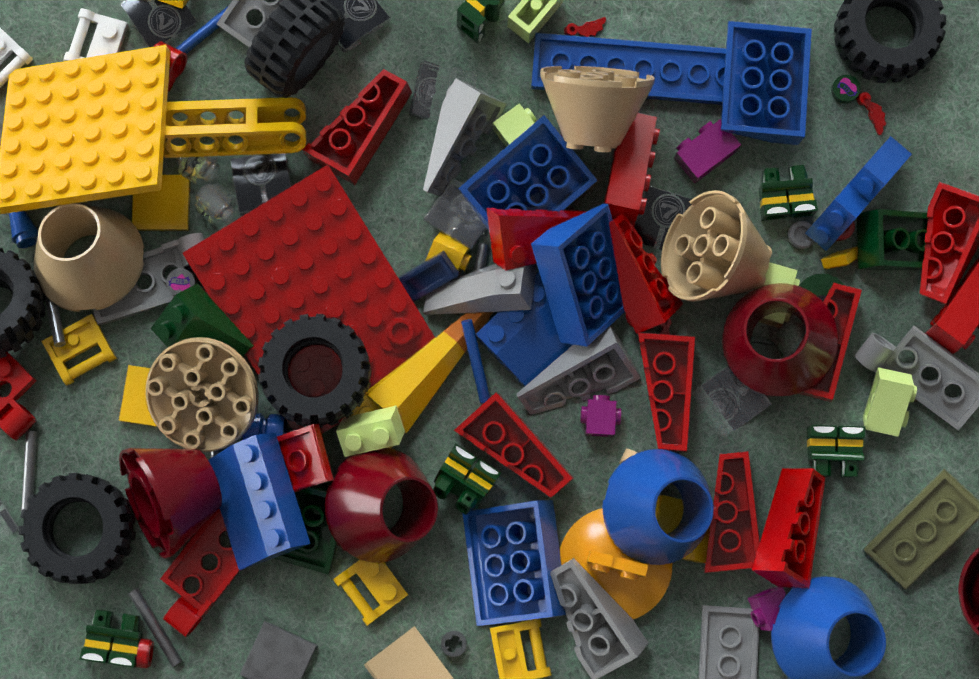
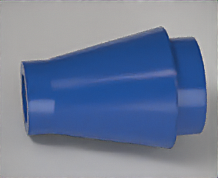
[8,211,38,248]

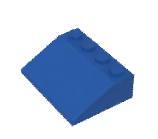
[720,21,812,145]
[458,115,598,231]
[531,204,625,347]
[476,272,573,387]
[208,433,310,571]
[463,500,566,626]

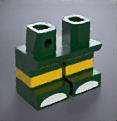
[457,0,505,44]
[759,165,818,221]
[807,425,865,478]
[433,443,501,515]
[79,610,143,668]

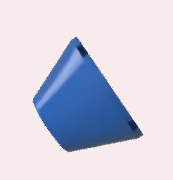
[602,449,713,565]
[771,576,886,679]

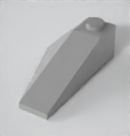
[423,78,507,196]
[423,263,537,315]
[517,325,641,415]
[550,558,648,679]

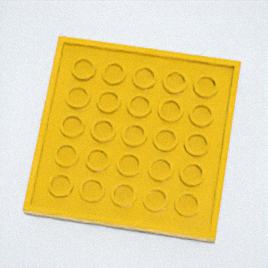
[0,45,170,214]

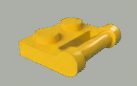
[42,314,117,386]
[333,560,408,626]
[490,618,552,679]

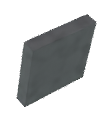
[240,621,317,679]

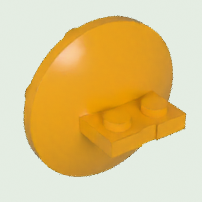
[560,508,672,619]

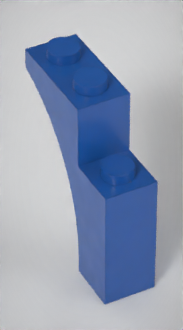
[805,136,912,251]

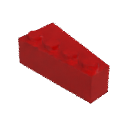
[486,208,587,270]
[638,333,695,453]
[454,392,574,498]

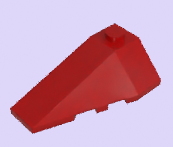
[920,182,979,305]
[609,213,683,334]

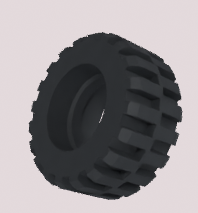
[244,0,346,98]
[834,0,946,83]
[0,248,46,358]
[258,314,371,428]
[19,473,136,584]

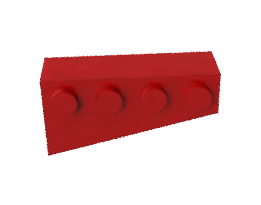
[302,69,412,185]
[603,113,660,226]
[925,257,979,354]
[796,283,862,402]
[704,451,760,573]
[752,468,825,588]

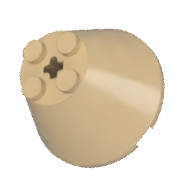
[540,66,655,152]
[661,190,772,302]

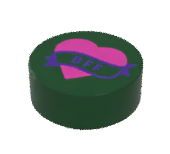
[831,75,860,104]

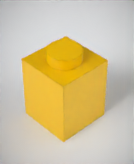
[425,231,472,272]

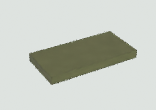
[863,468,979,590]

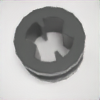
[441,631,467,657]

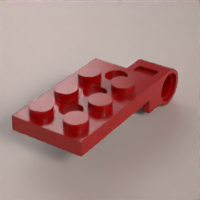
[0,352,37,441]
[160,508,241,637]

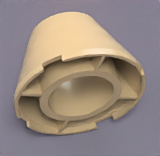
[34,203,144,312]

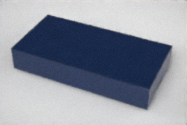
[399,251,460,302]

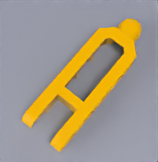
[163,97,306,158]

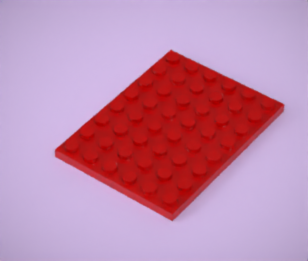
[183,165,435,434]

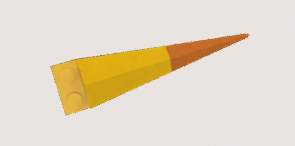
[351,312,493,448]

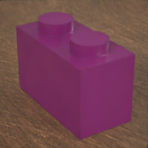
[674,119,741,184]

